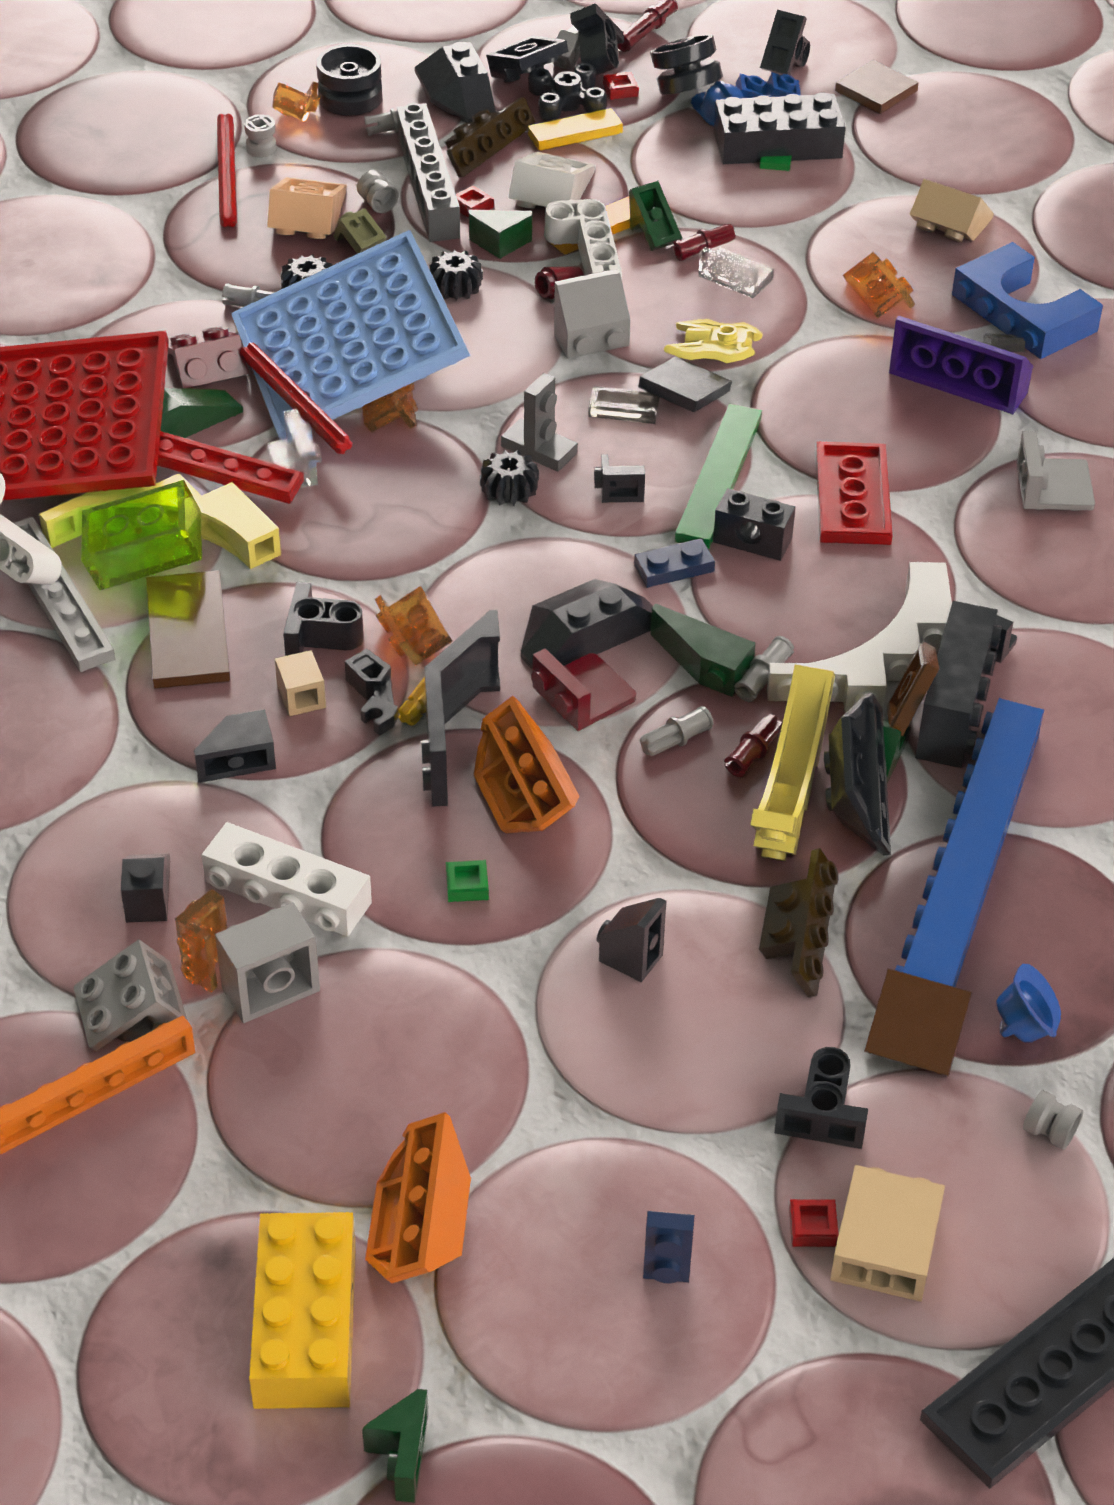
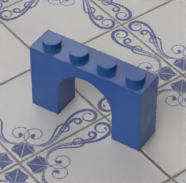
[952,242,1103,359]

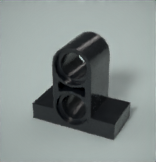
[570,3,624,76]
[760,9,810,75]
[283,582,364,656]
[774,1047,868,1149]

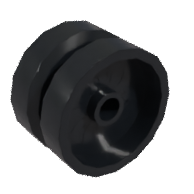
[650,34,723,95]
[316,44,383,116]

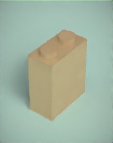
[830,1165,945,1302]

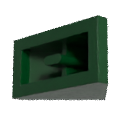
[469,210,532,259]

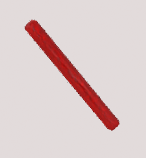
[217,113,237,228]
[241,343,352,454]

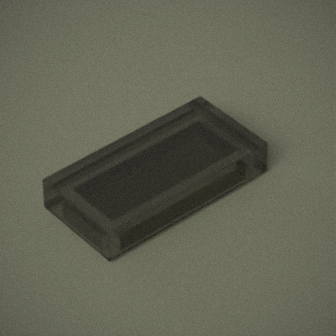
[983,333,1025,352]
[588,386,660,424]

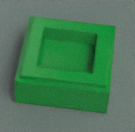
[760,156,792,171]
[446,860,489,902]

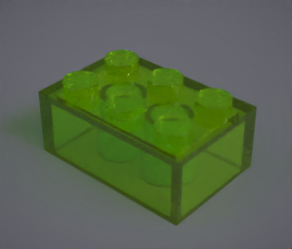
[81,480,202,590]

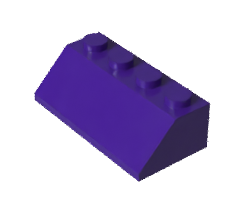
[889,316,1033,414]

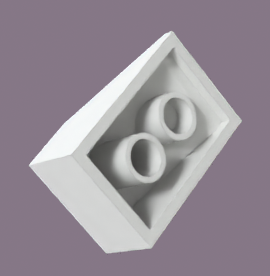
[508,152,596,208]

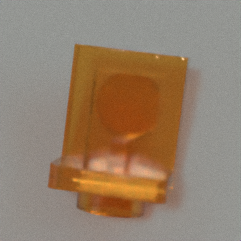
[272,81,321,122]

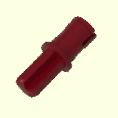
[673,224,736,261]
[724,714,783,777]

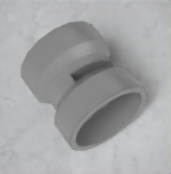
[244,115,277,158]
[357,170,399,213]
[1023,1090,1084,1150]

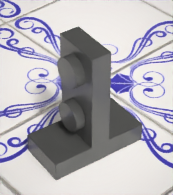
[501,373,578,472]

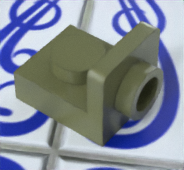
[333,208,387,254]

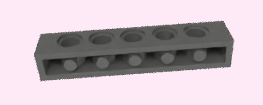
[396,103,460,242]

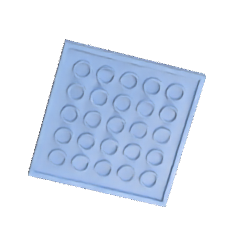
[231,230,470,443]

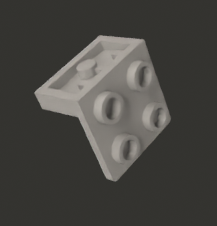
[1016,431,1095,511]
[74,939,188,1051]

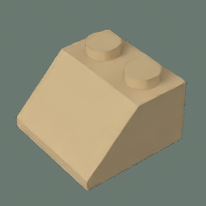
[909,179,994,242]

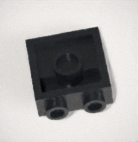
[486,36,569,82]

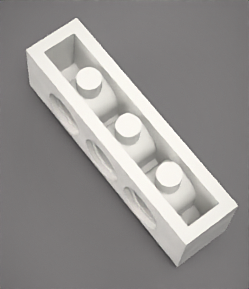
[201,822,372,937]

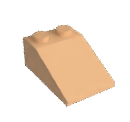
[267,177,347,239]

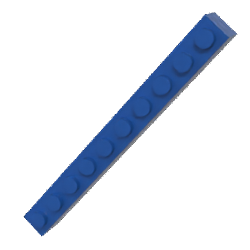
[895,698,1044,987]

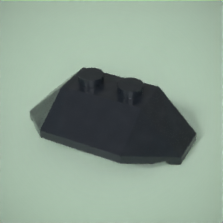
[415,42,496,123]
[521,579,653,670]
[824,693,891,856]

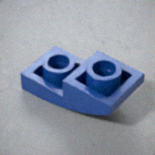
[736,72,801,98]

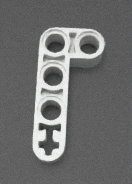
[544,199,622,280]
[0,473,62,585]

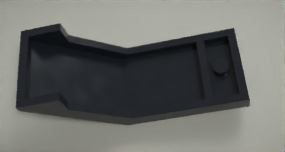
[421,610,500,807]

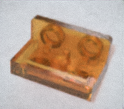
[842,252,916,318]
[362,383,418,432]
[374,586,453,666]
[175,889,228,993]

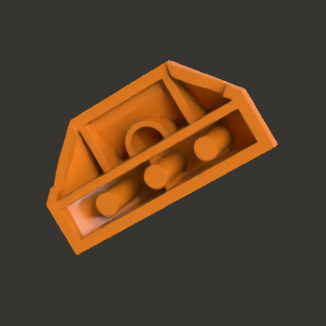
[474,695,580,833]
[365,1112,471,1284]

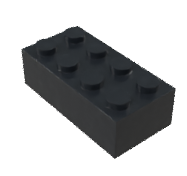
[714,92,846,164]
[915,601,1002,768]

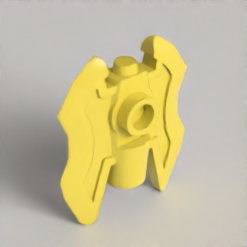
[664,319,763,363]

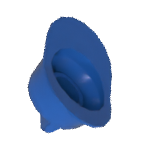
[691,81,744,127]
[996,963,1061,1043]

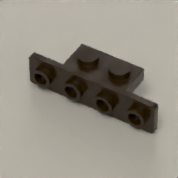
[445,97,535,178]
[759,848,839,997]

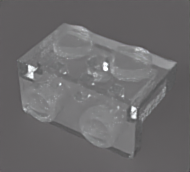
[698,247,774,298]
[267,409,322,489]

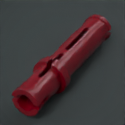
[618,0,678,52]

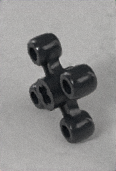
[528,63,607,121]

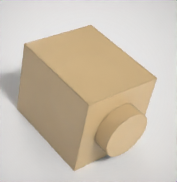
[275,650,326,716]

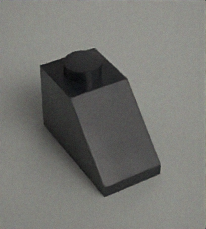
[194,709,276,783]
[121,854,170,923]
[596,898,666,983]

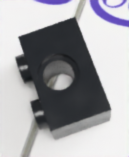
[713,488,796,561]

